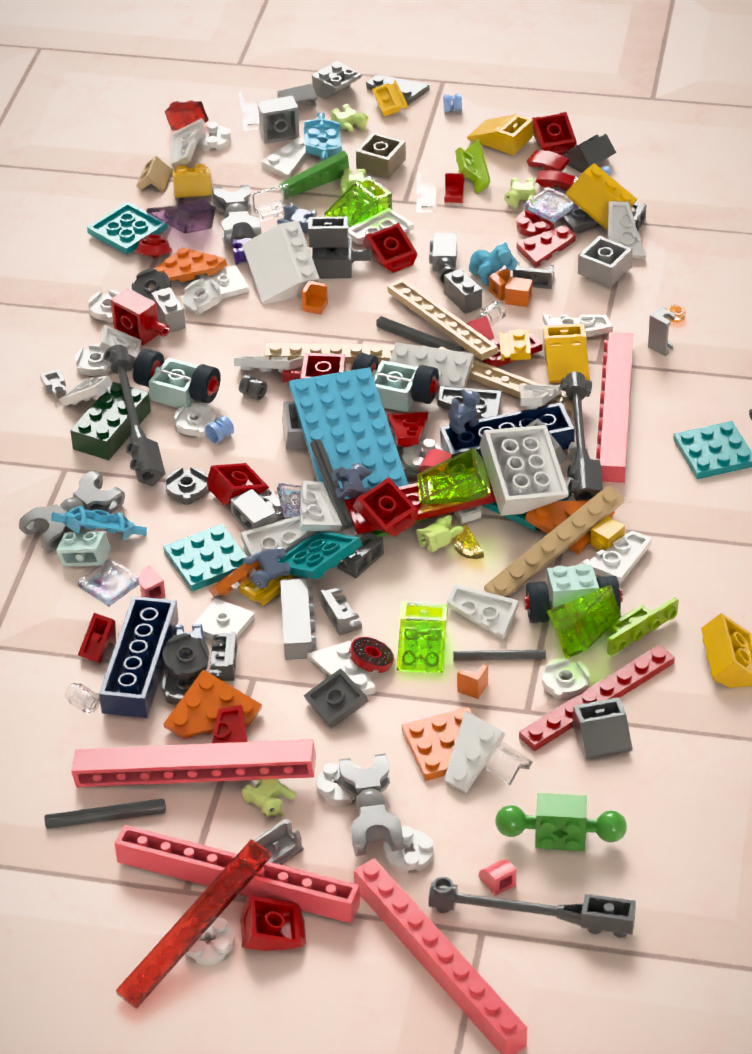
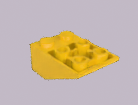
[467,114,533,155]
[173,164,212,198]
[543,323,590,383]

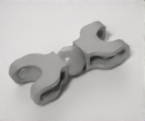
[212,185,261,245]
[19,470,125,552]
[339,753,403,856]

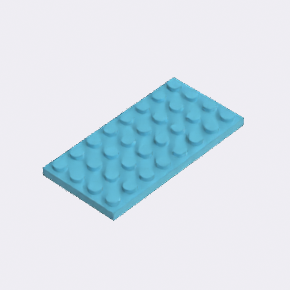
[289,367,408,508]

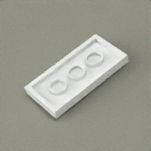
[389,342,474,389]

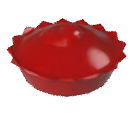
[135,235,173,258]

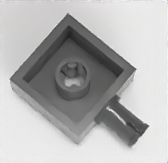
[312,236,371,279]

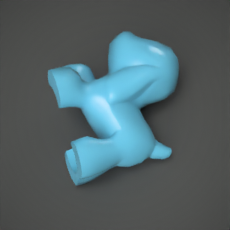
[469,242,518,285]

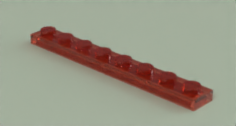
[115,839,272,1009]

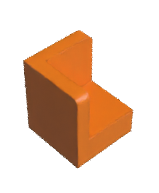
[489,268,510,301]
[505,277,532,307]
[302,281,328,315]
[457,664,488,699]

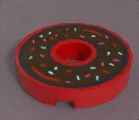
[349,637,394,673]

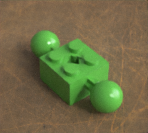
[495,793,627,851]

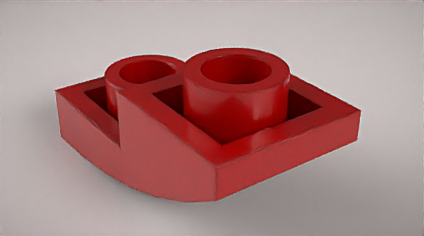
[526,150,570,172]
[535,170,578,190]

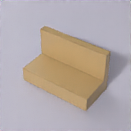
[136,156,173,192]

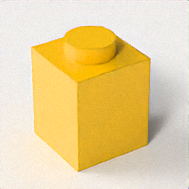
[590,516,625,551]

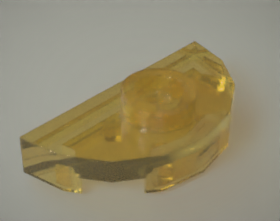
[453,525,484,559]

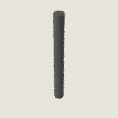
[453,650,546,660]

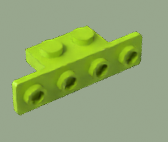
[455,139,491,194]
[607,597,679,656]

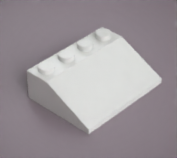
[242,220,319,305]
[479,425,569,516]

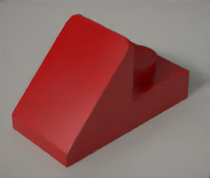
[444,173,465,203]
[78,612,116,664]

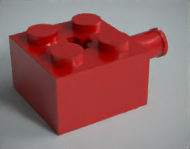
[110,288,170,346]
[282,353,346,383]

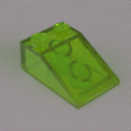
[417,448,491,505]

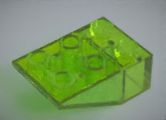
[324,176,392,228]
[547,585,621,659]
[396,602,448,673]

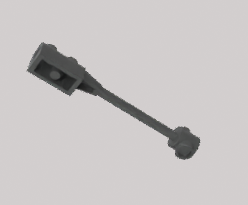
[104,345,165,487]
[560,372,603,501]
[428,877,636,938]

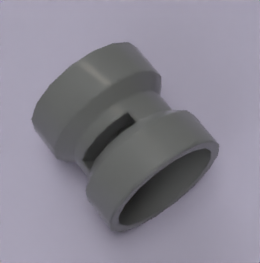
[436,257,457,284]
[239,374,267,400]

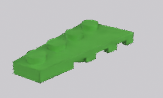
[279,150,350,199]

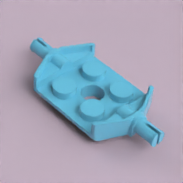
[304,112,343,162]
[51,506,147,541]

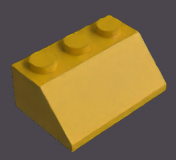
[565,163,637,231]
[701,613,752,688]

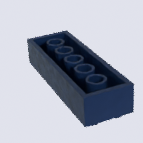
[440,402,575,472]
[99,596,179,718]

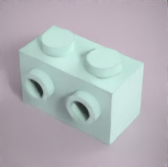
[56,531,111,567]

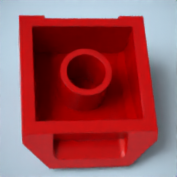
[532,112,577,155]
[363,223,418,273]
[207,463,269,506]
[353,477,418,537]
[240,895,306,951]

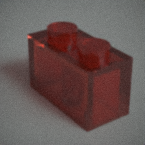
[164,100,209,131]

